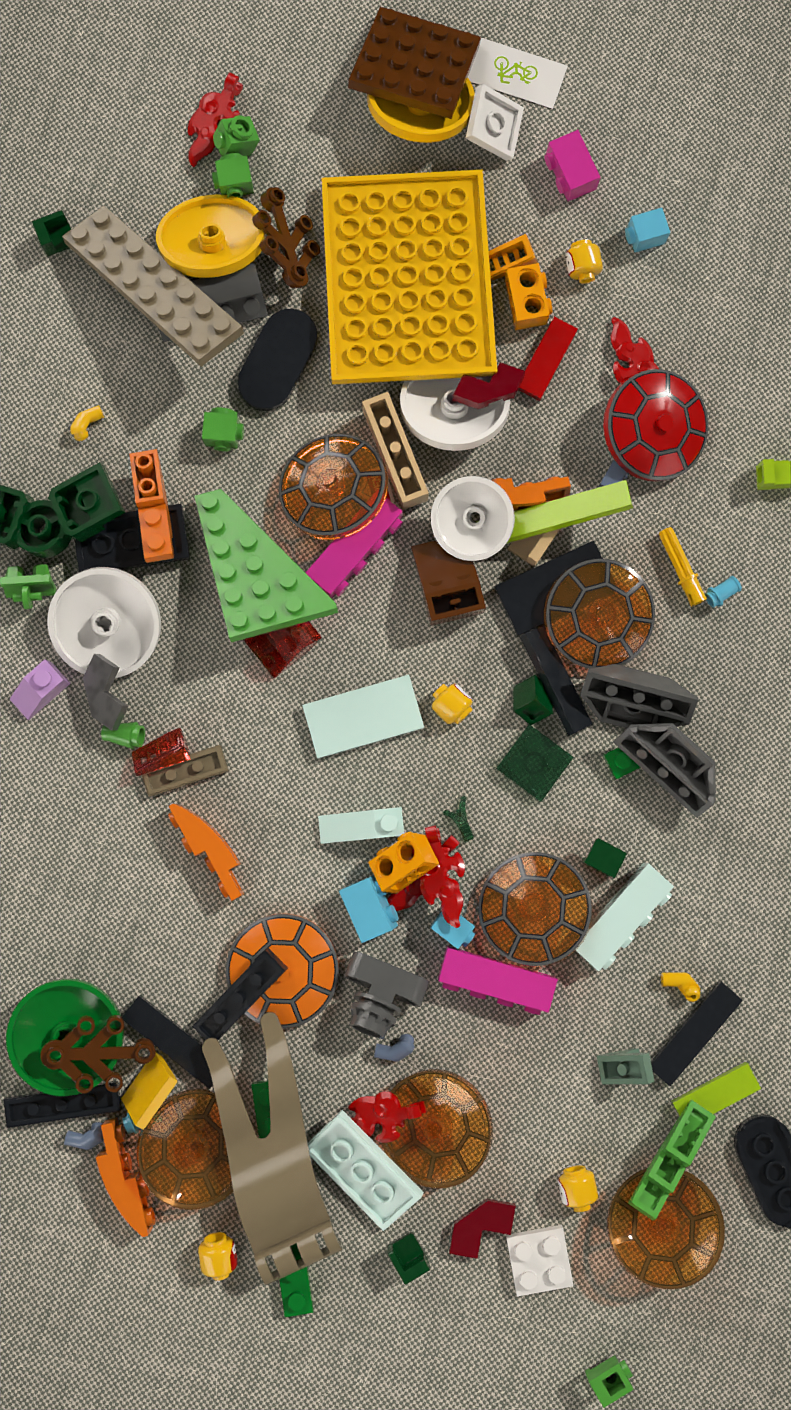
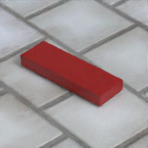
[518,316,578,401]

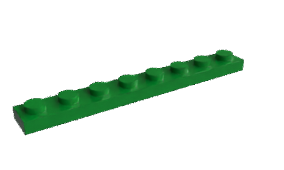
[251,1080,314,1317]

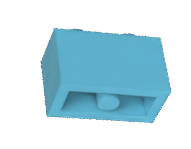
[339,875,398,943]

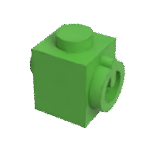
[213,115,260,156]
[212,153,254,198]
[202,407,244,452]

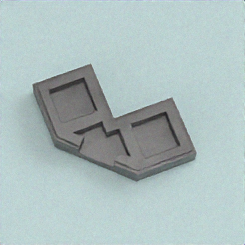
[83,654,128,730]

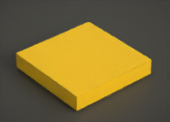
[121,1053,178,1130]

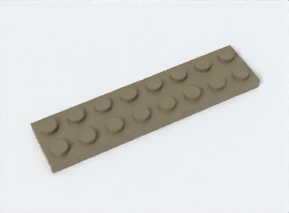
[62,206,244,367]

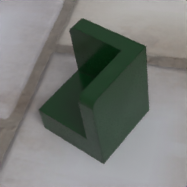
[32,210,71,257]
[513,675,553,725]
[581,838,627,879]
[387,1232,430,1285]

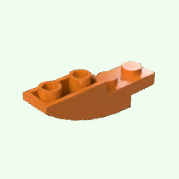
[129,449,174,563]
[492,476,571,511]
[168,803,244,901]
[96,1117,156,1237]

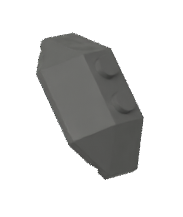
[580,664,698,728]
[613,723,716,818]

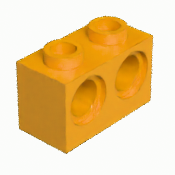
[504,263,553,331]
[368,832,439,893]

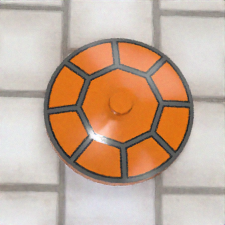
[226,913,339,1028]

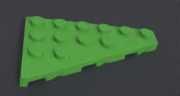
[194,489,338,642]

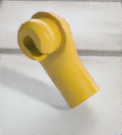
[70,405,105,441]
[661,972,701,1002]

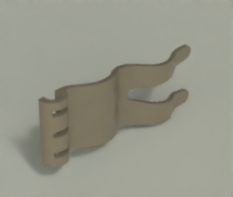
[202,1012,343,1285]

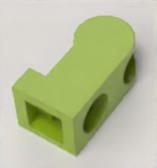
[756,459,791,490]

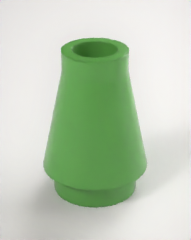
[101,722,145,750]

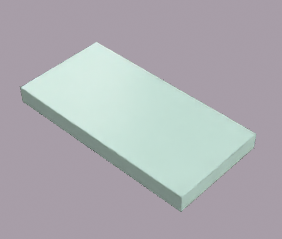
[302,675,424,759]
[308,1110,424,1231]

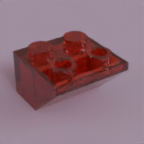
[243,621,322,679]

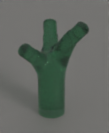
[443,796,475,842]

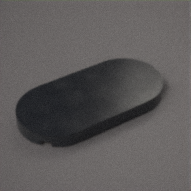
[238,309,317,411]
[734,1114,791,1228]

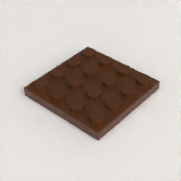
[348,6,481,119]

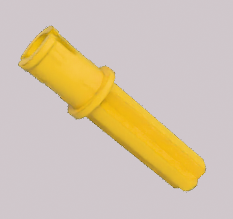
[659,527,707,607]

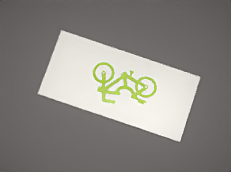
[468,38,568,109]

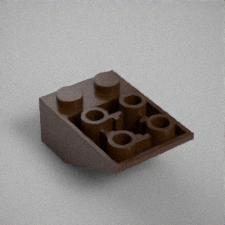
[411,540,486,626]

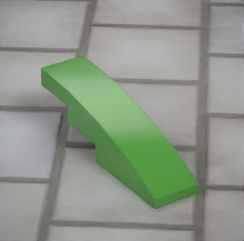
[628,1100,716,1221]

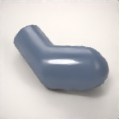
[374,1034,415,1062]
[64,1122,104,1150]

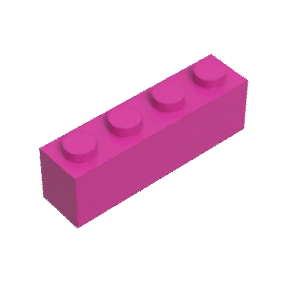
[306,490,403,599]
[438,946,558,1015]

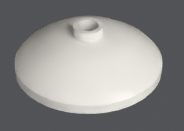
[431,476,515,561]

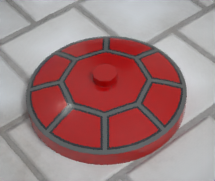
[603,369,708,481]

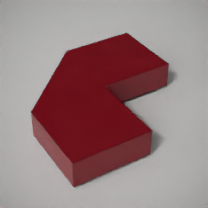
[453,362,525,409]
[449,1198,516,1259]

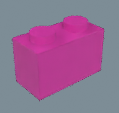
[544,130,601,202]

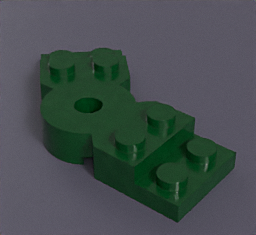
[0,462,125,558]

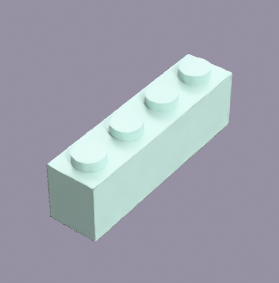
[570,863,674,971]

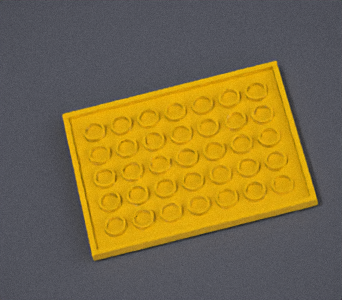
[321,170,497,384]

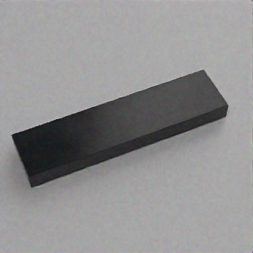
[519,625,593,736]
[192,948,288,1040]
[651,980,743,1087]
[122,995,213,1089]
[3,1081,122,1128]

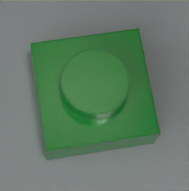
[602,747,641,780]

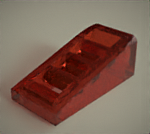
[131,728,191,776]

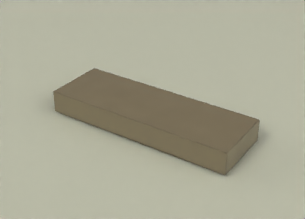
[140,745,229,797]

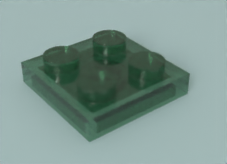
[496,724,574,802]

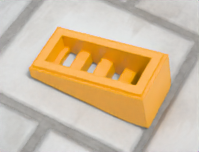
[489,234,538,281]

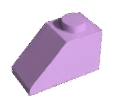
[10,659,71,720]

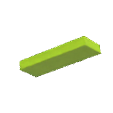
[671,1062,761,1116]

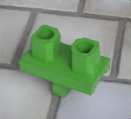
[0,564,56,609]

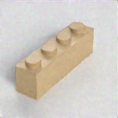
[362,392,429,511]

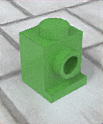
[585,1355,634,1408]

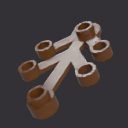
[252,187,320,289]
[41,1015,156,1093]

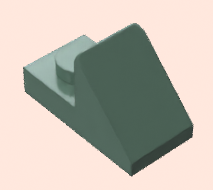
[597,1048,655,1084]

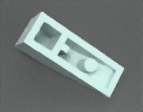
[318,807,404,844]

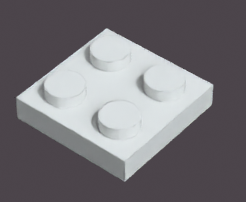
[465,84,524,161]
[506,1225,573,1297]

